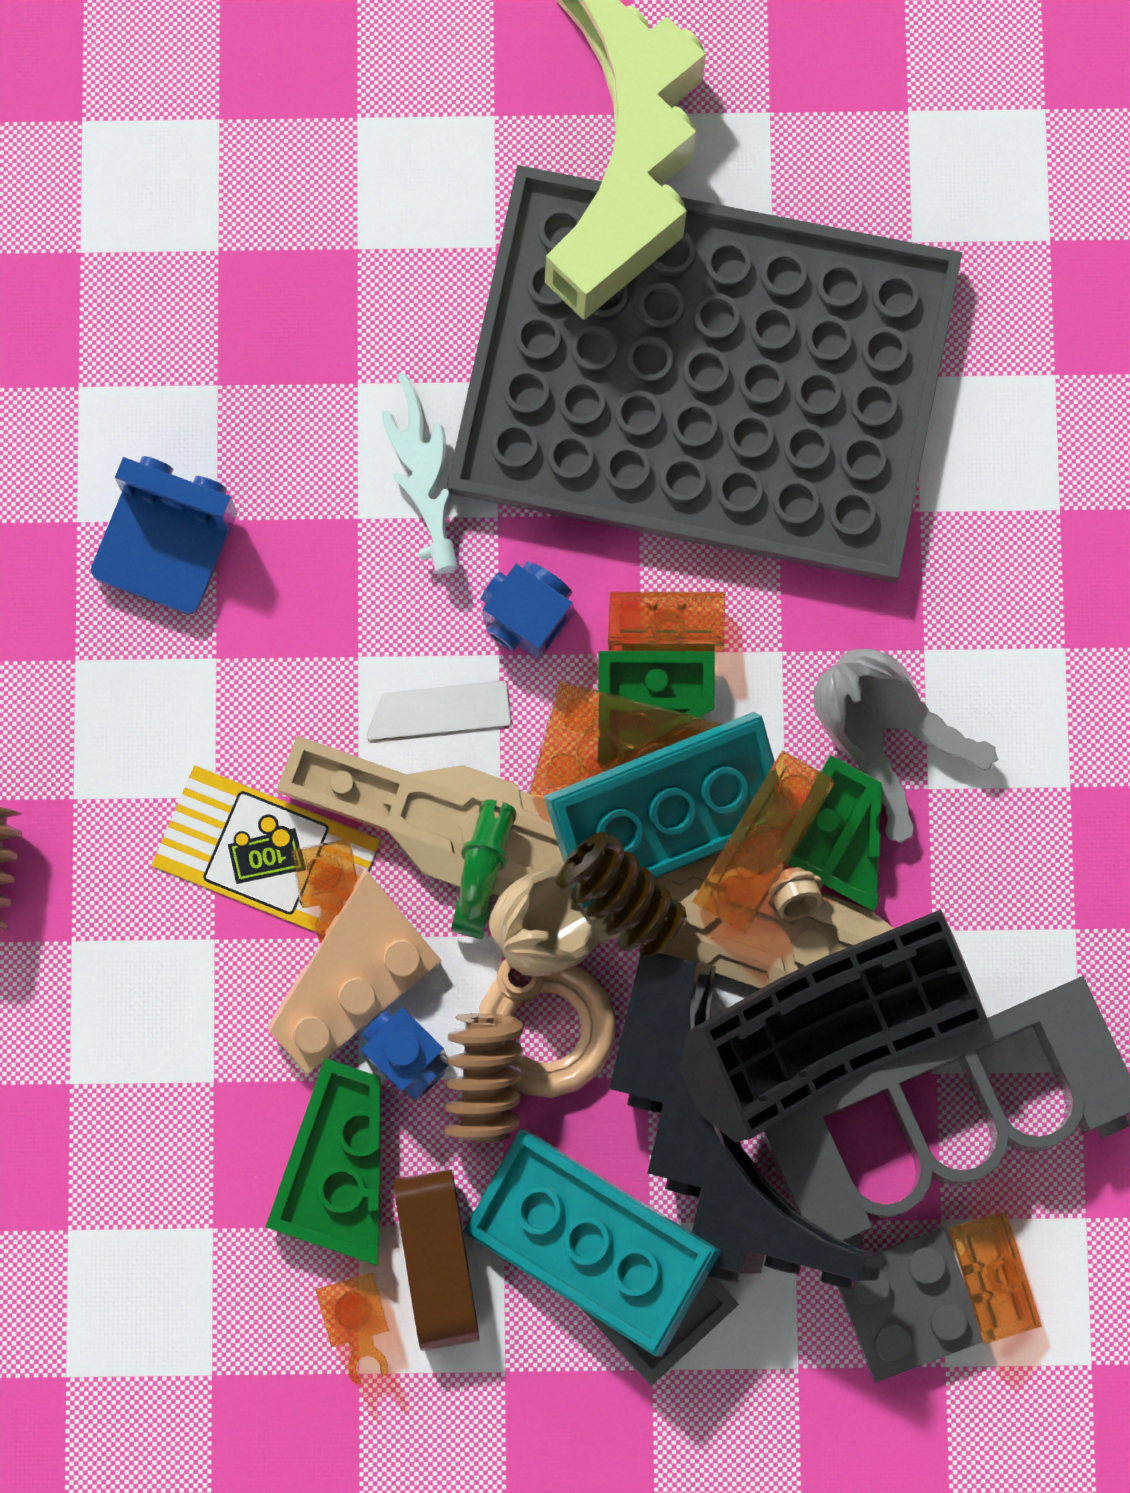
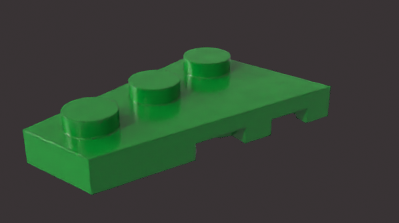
[265,1058,382,1267]

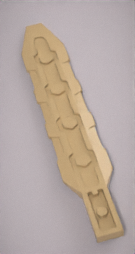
[277,736,894,989]

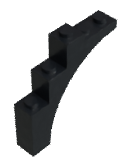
[609,953,883,1290]

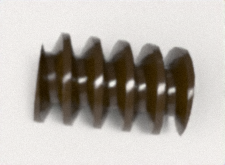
[555,832,686,958]

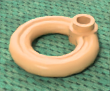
[478,960,616,1098]

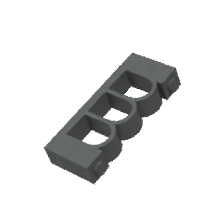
[760,976,1130,1247]

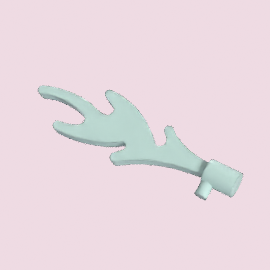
[382,373,458,574]

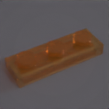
[692,750,835,934]

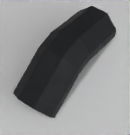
[680,909,988,1142]

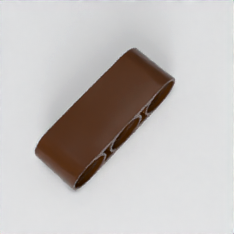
[393,1169,480,1351]

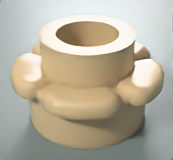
[767,867,823,920]

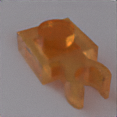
[291,839,357,944]
[315,1273,390,1384]

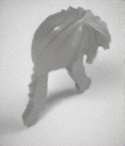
[813,649,999,843]

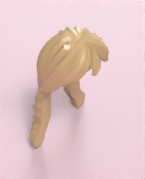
[489,861,690,977]

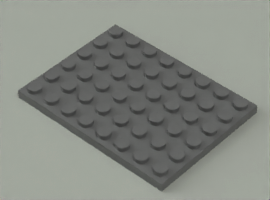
[447,165,963,583]

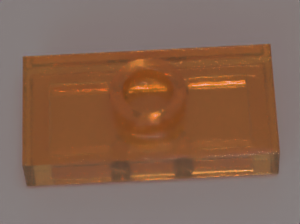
[608,592,726,652]
[949,1211,1042,1344]

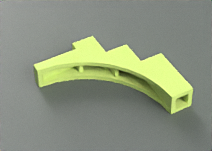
[545,0,706,320]

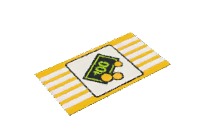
[151,765,381,936]

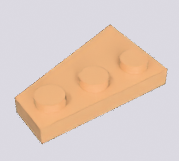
[266,869,442,1075]

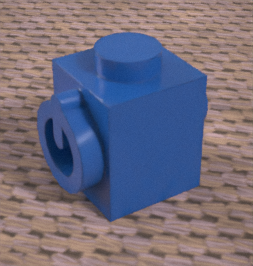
[480,561,573,661]
[360,1007,452,1101]

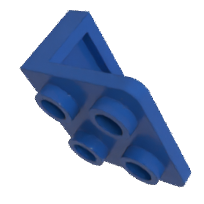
[91,456,237,615]

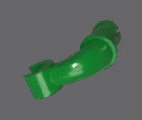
[451,799,517,940]

